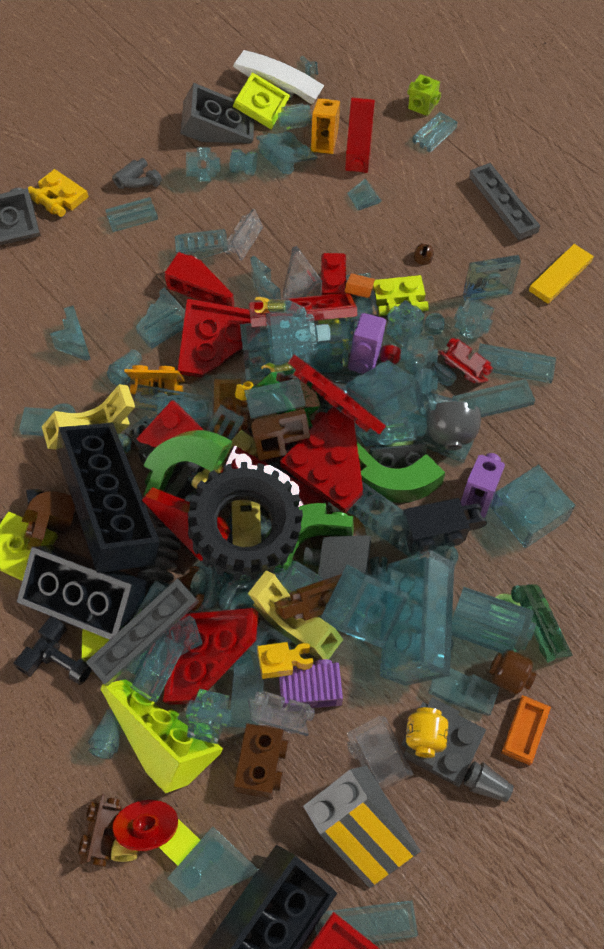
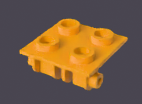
[124,365,185,398]

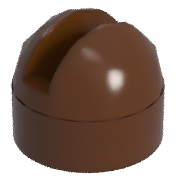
[414,243,434,265]

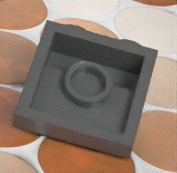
[0,188,41,245]
[401,697,486,787]

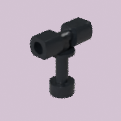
[13,616,92,685]

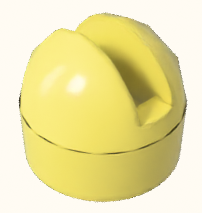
[111,839,138,862]

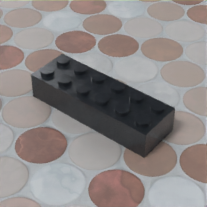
[56,423,160,573]

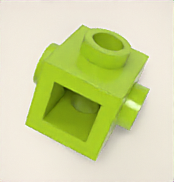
[407,74,441,116]

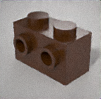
[234,723,289,799]

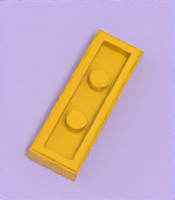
[529,244,594,304]

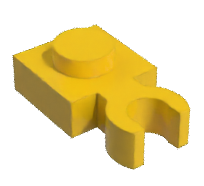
[257,642,313,679]

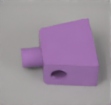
[461,453,505,518]

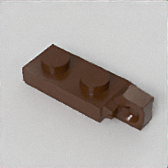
[274,572,356,621]

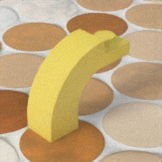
[42,384,135,450]
[248,570,343,660]

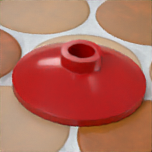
[113,800,178,851]

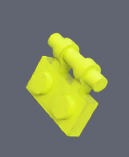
[373,275,429,317]

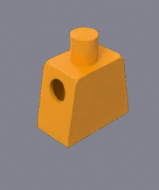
[311,98,340,154]

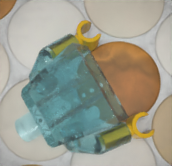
[254,297,330,378]

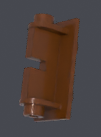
[78,794,122,867]

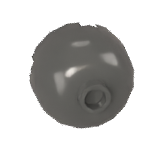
[426,401,481,450]

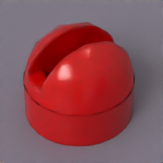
[380,345,401,367]

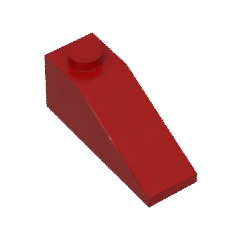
[345,97,375,173]
[165,252,235,307]
[142,487,230,562]

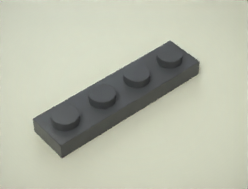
[469,163,540,241]
[86,578,199,686]

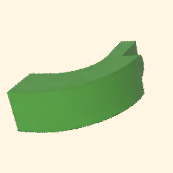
[144,430,233,496]
[357,442,445,503]
[263,503,354,575]

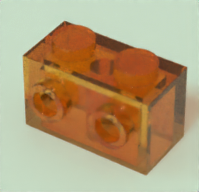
[214,379,248,440]

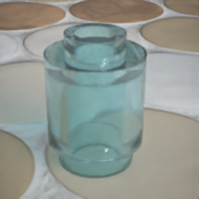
[278,103,312,130]

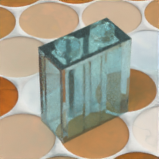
[447,587,536,653]

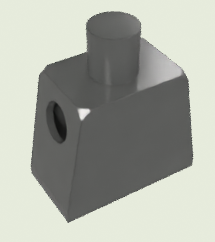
[303,535,372,591]

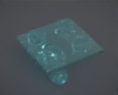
[256,131,318,175]

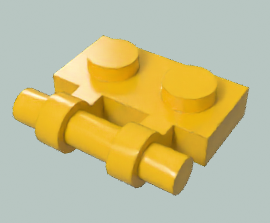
[28,169,89,217]

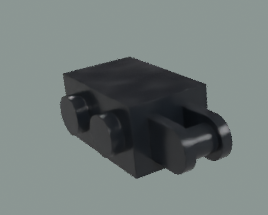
[400,498,487,553]

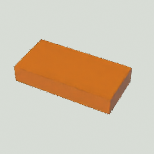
[345,273,375,298]
[501,695,551,766]

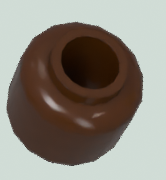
[488,649,536,695]

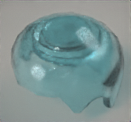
[219,577,256,611]

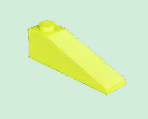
[101,679,223,793]

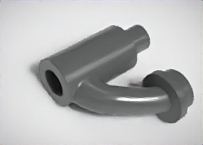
[112,158,162,189]

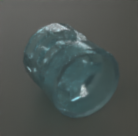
[229,149,258,176]

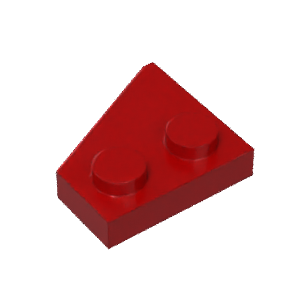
[137,401,205,447]

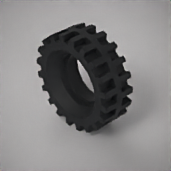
[188,462,303,580]

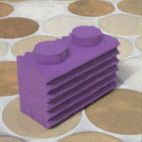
[348,313,386,375]
[279,659,343,711]

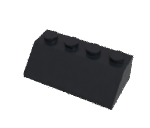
[17,545,148,640]
[203,845,338,949]

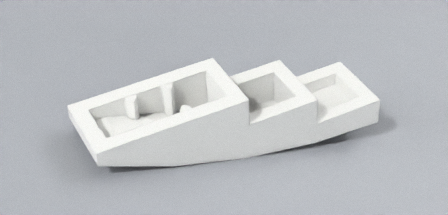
[233,50,324,105]

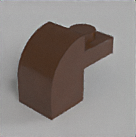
[251,409,310,461]
[22,491,75,550]

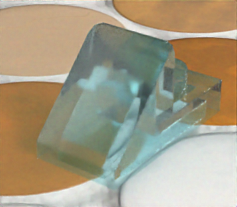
[50,305,91,361]

